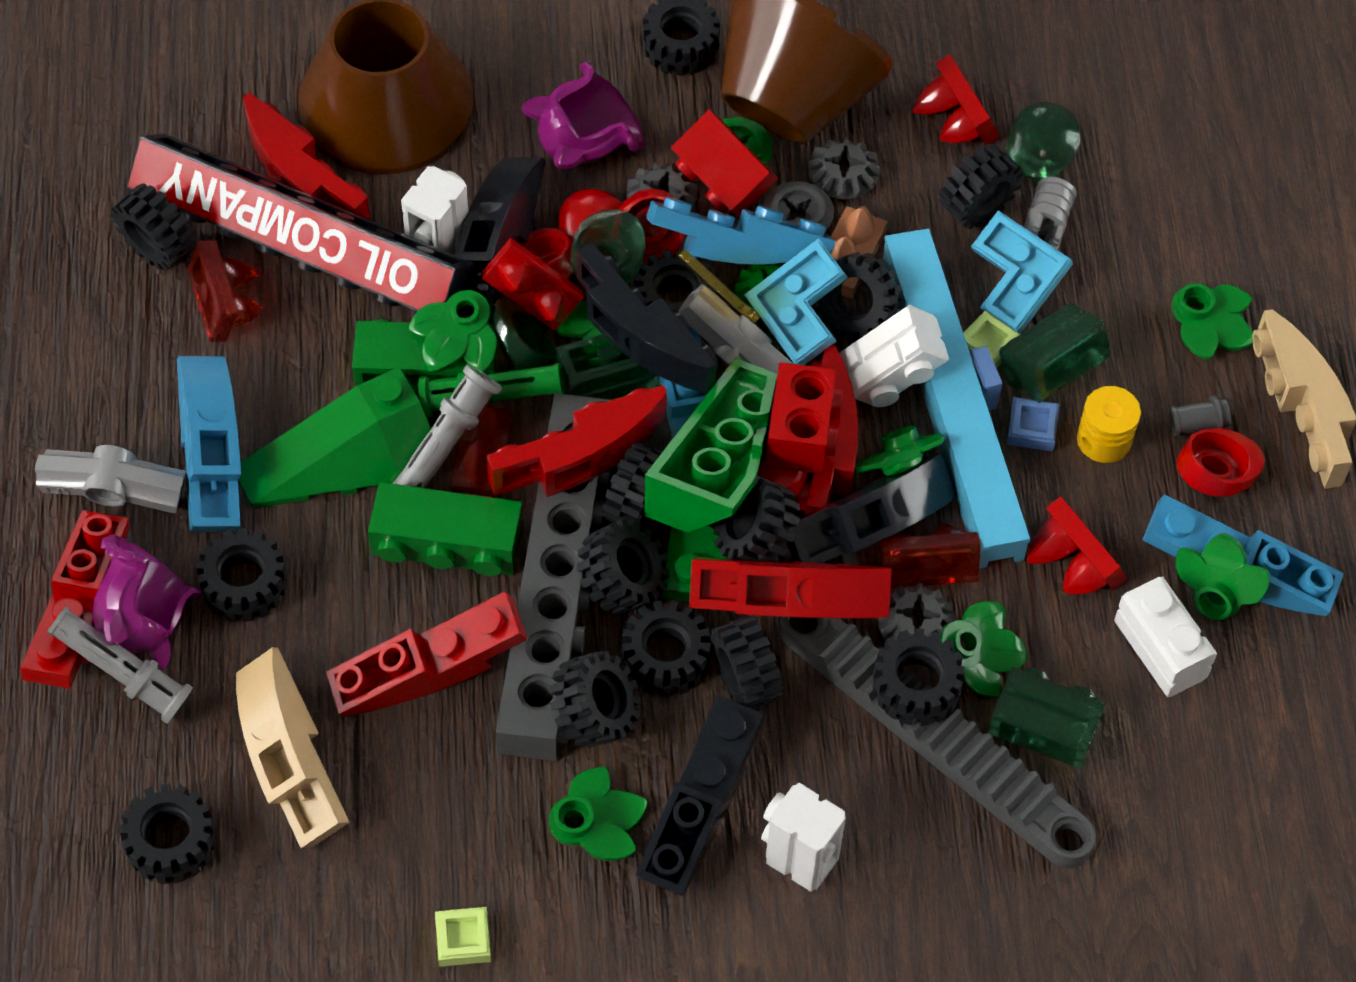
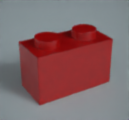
[671,109,778,216]

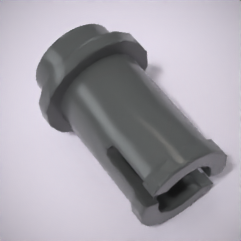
[1168,395,1231,436]

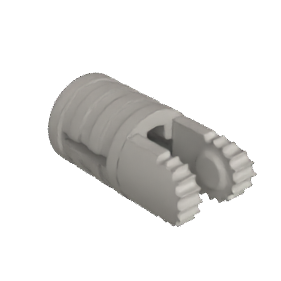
[1023,177,1077,250]

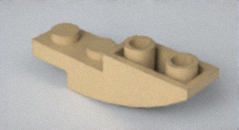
[1252,309,1356,489]
[236,647,350,848]

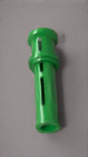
[418,363,565,418]

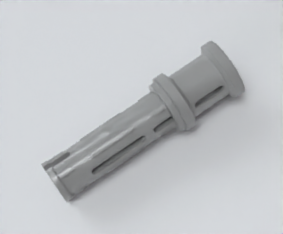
[392,364,502,488]
[47,606,193,724]

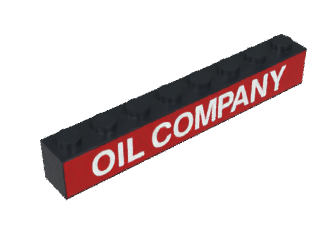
[127,133,475,315]

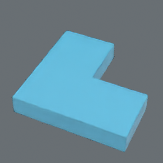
[971,210,1073,334]
[745,238,848,365]

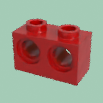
[765,362,843,474]

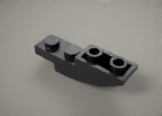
[454,157,546,318]
[576,242,718,394]
[787,452,957,563]
[635,695,764,896]

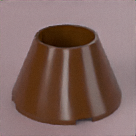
[298,0,474,174]
[721,0,893,144]

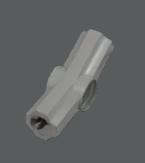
[678,284,793,373]
[35,445,186,514]

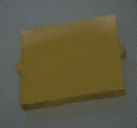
[678,249,760,323]

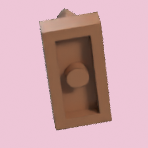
[829,206,888,299]

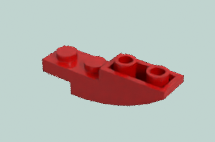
[243,92,370,220]
[798,345,858,514]
[487,385,667,497]
[20,510,130,689]
[689,557,892,618]
[326,591,527,717]

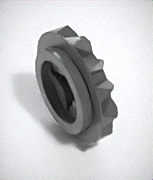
[808,136,880,199]
[626,161,698,212]
[763,181,834,233]
[878,582,956,641]

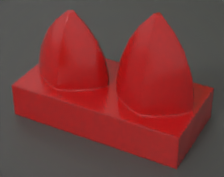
[912,54,1001,145]
[482,238,584,331]
[1026,496,1128,595]

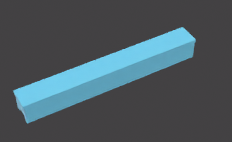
[882,228,1030,569]

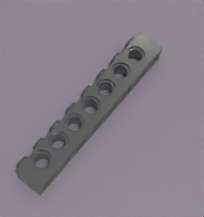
[496,393,612,761]

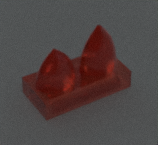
[187,241,262,342]
[452,403,513,499]
[880,522,980,589]

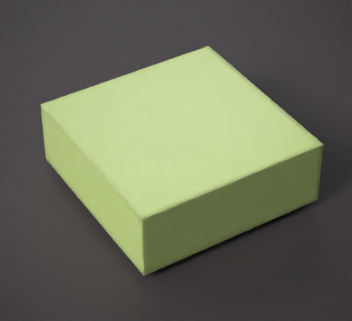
[963,311,1022,369]
[435,907,491,967]

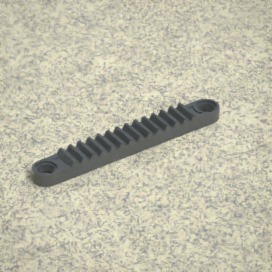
[779,617,1096,868]

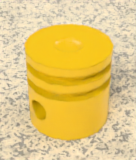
[1077,386,1141,463]

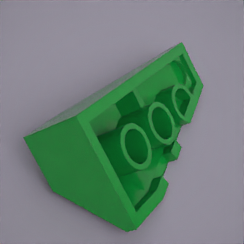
[645,358,778,533]
[238,367,444,509]

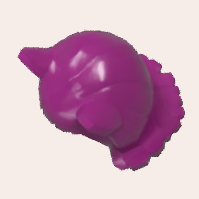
[521,61,645,169]
[92,534,202,670]

